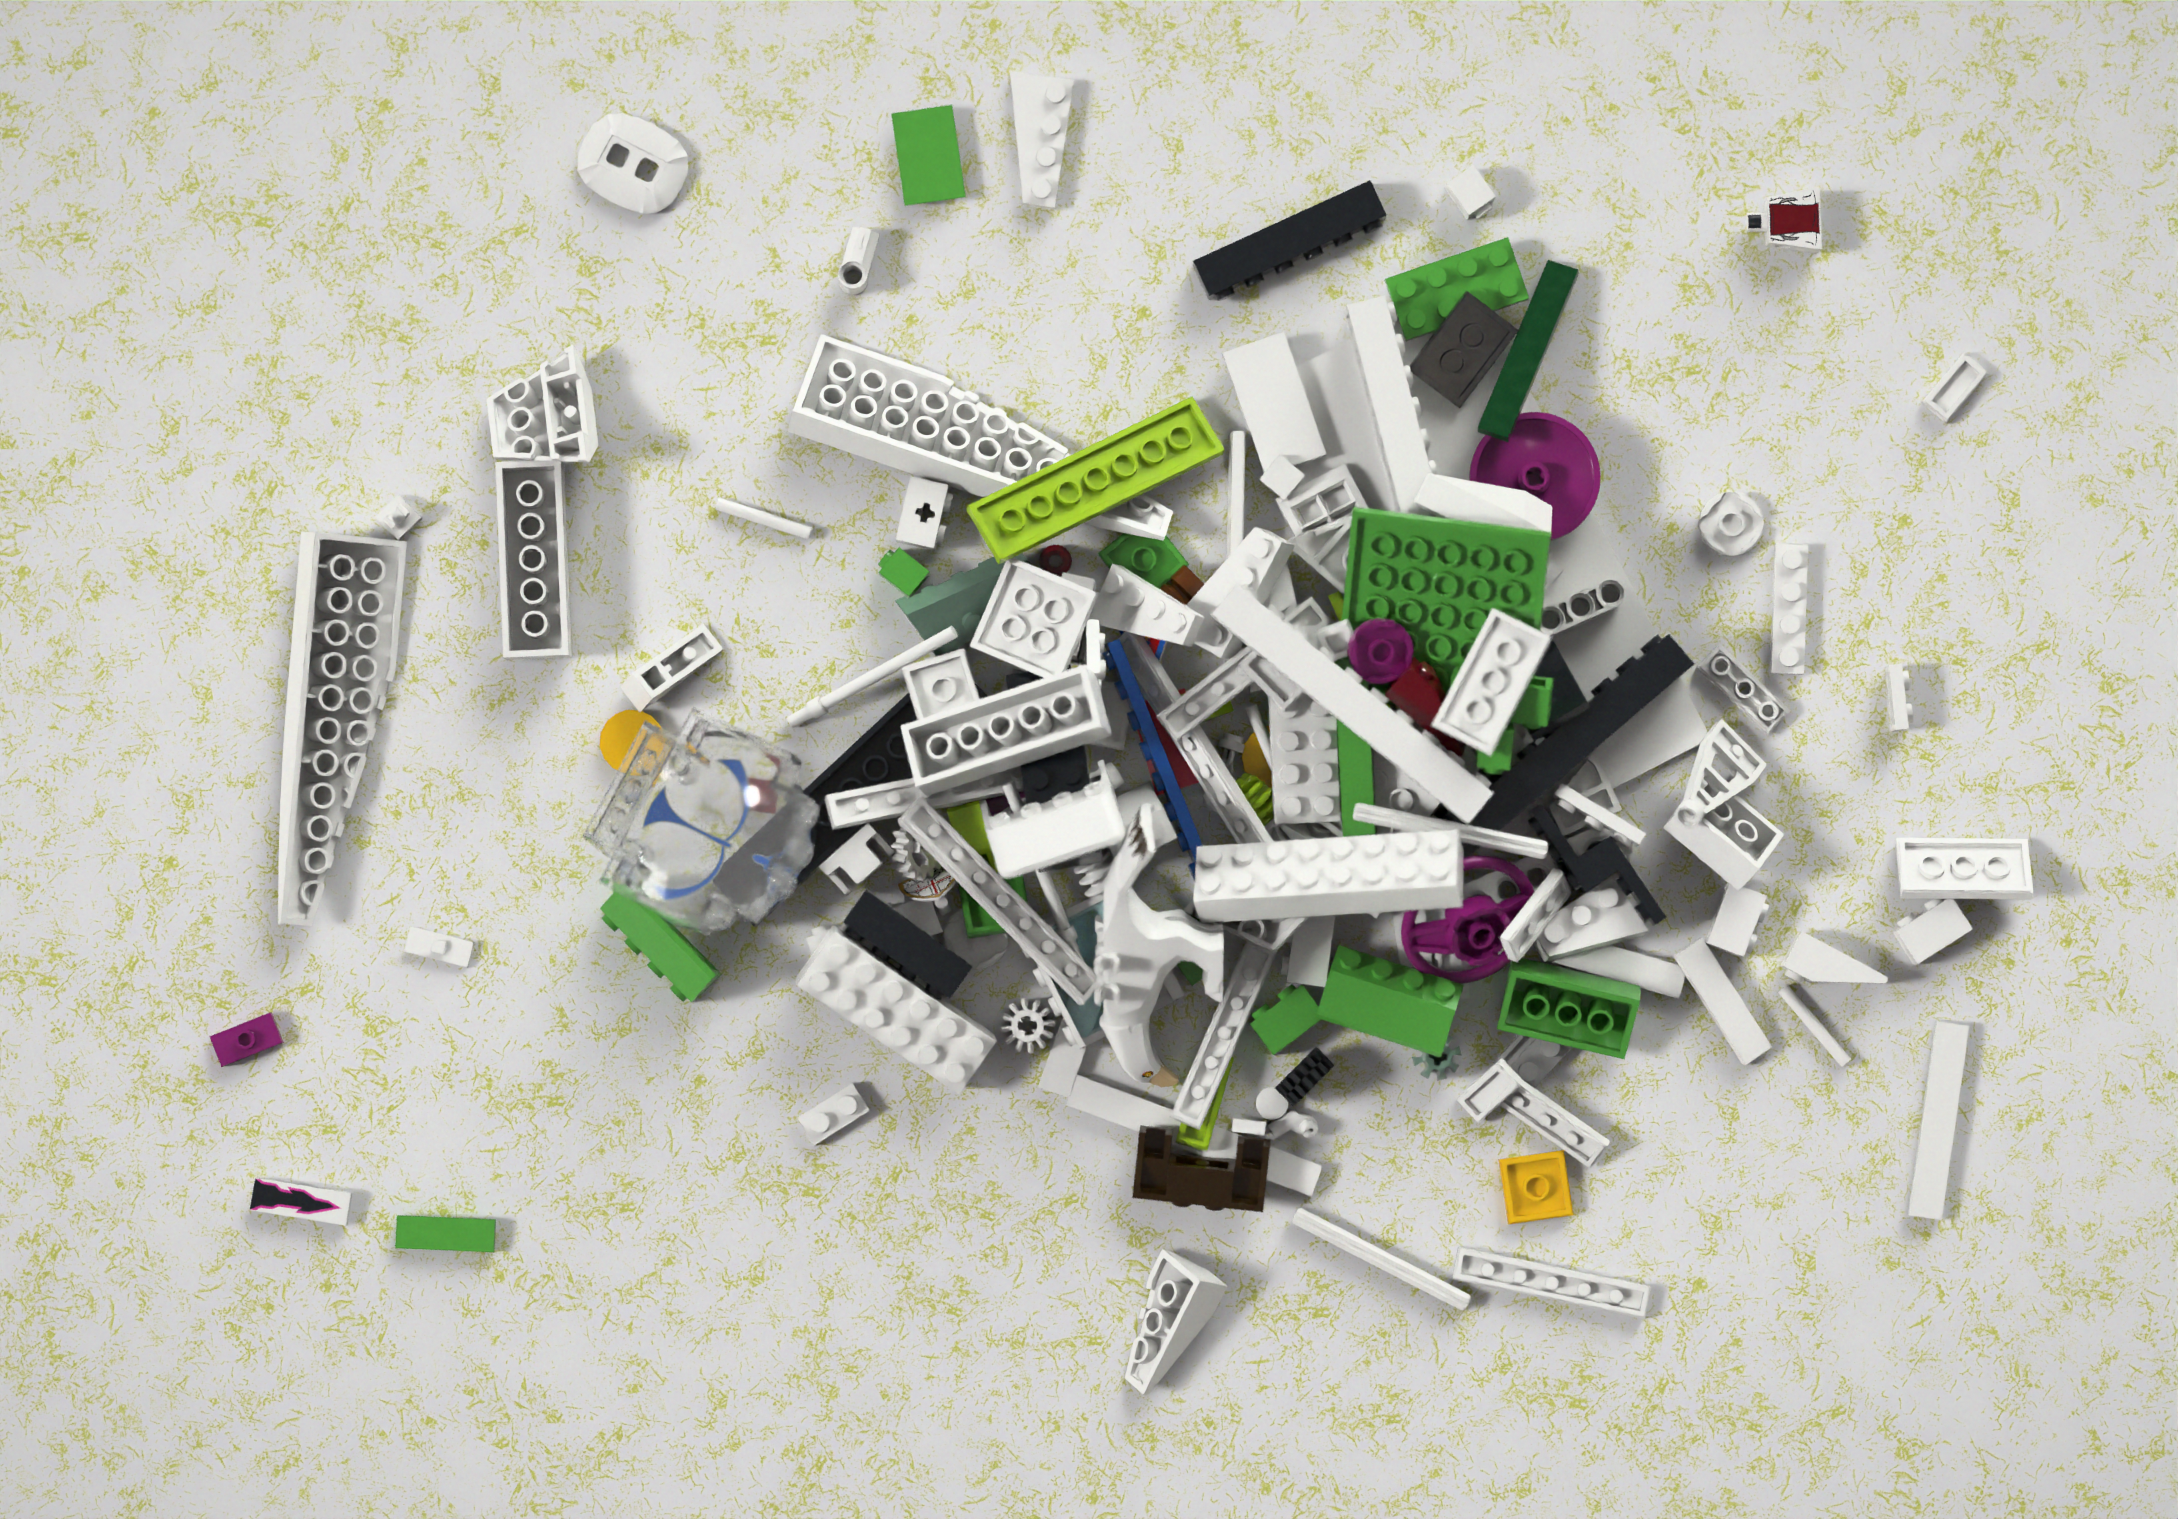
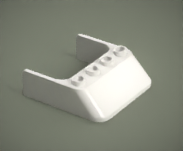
[979,760,1126,878]

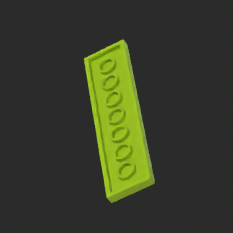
[967,396,1225,564]

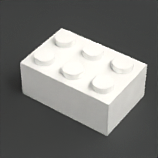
[1663,779,1784,891]

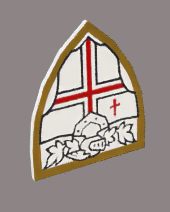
[898,865,957,915]

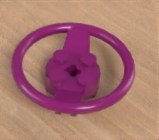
[1401,855,1534,984]

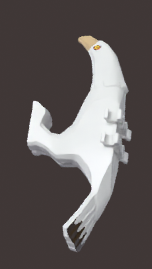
[1094,803,1223,1087]

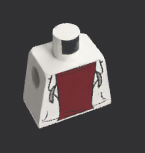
[1746,187,1822,253]

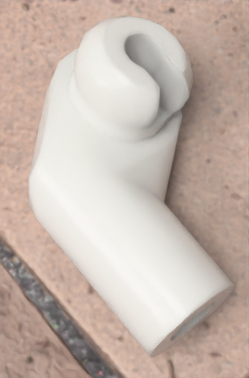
[1268,1110,1318,1139]

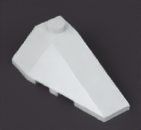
[1413,473,1552,532]

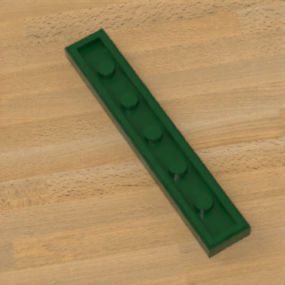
[1477,260,1579,442]

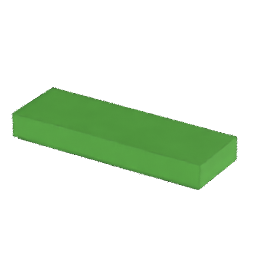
[395,1215,496,1252]

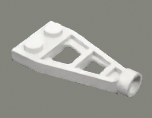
[1675,719,1767,828]

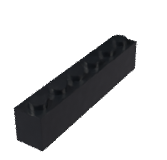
[1193,180,1387,302]

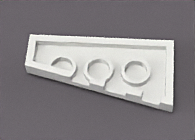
[1010,71,1074,209]
[1089,563,1204,647]

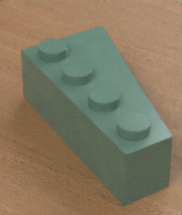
[895,553,1031,657]

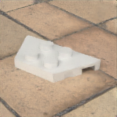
[1288,514,1352,595]

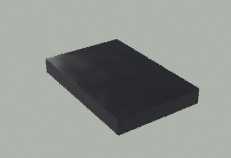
[1409,291,1519,408]
[1526,639,1591,742]

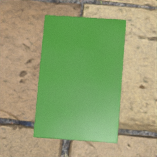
[891,105,966,206]

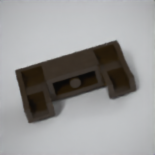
[1132,1125,1271,1212]

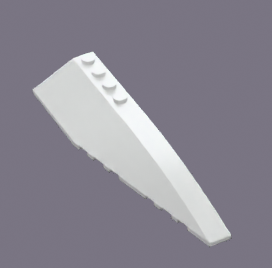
[787,334,1173,541]
[278,532,407,926]

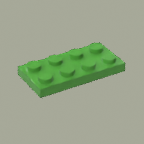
[1384,237,1529,341]

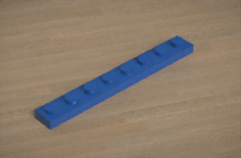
[1102,639,1203,882]

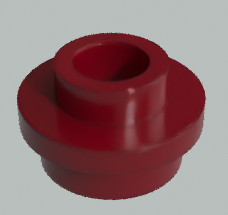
[1039,545,1072,577]

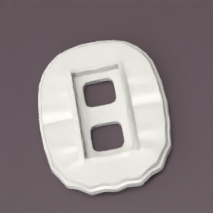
[577,113,688,213]

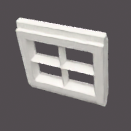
[1275,463,1369,568]

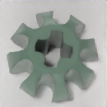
[1412,1035,1461,1081]

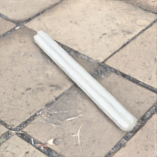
[1353,803,1548,859]
[1292,1208,1471,1310]

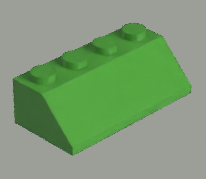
[600,881,722,1002]
[1316,945,1464,1058]
[1497,958,1641,1059]

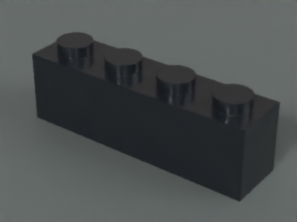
[843,890,973,1000]

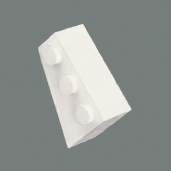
[1532,876,1649,962]

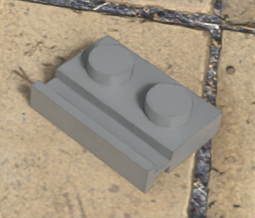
[1493,1035,1572,1088]

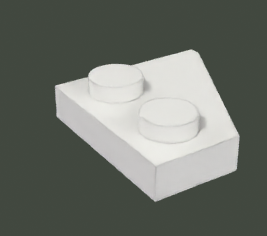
[1548,753,1622,836]

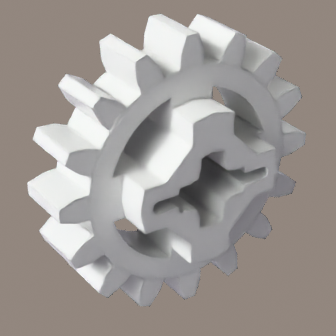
[891,822,941,881]

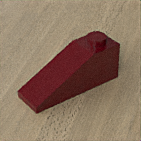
[1385,657,1466,757]

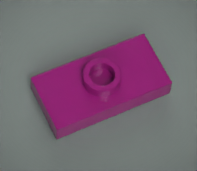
[209,1012,284,1067]

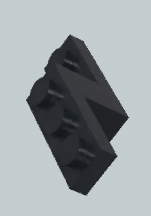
[1527,803,1667,926]

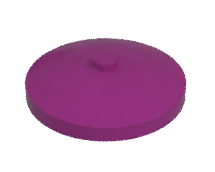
[1469,412,1601,541]

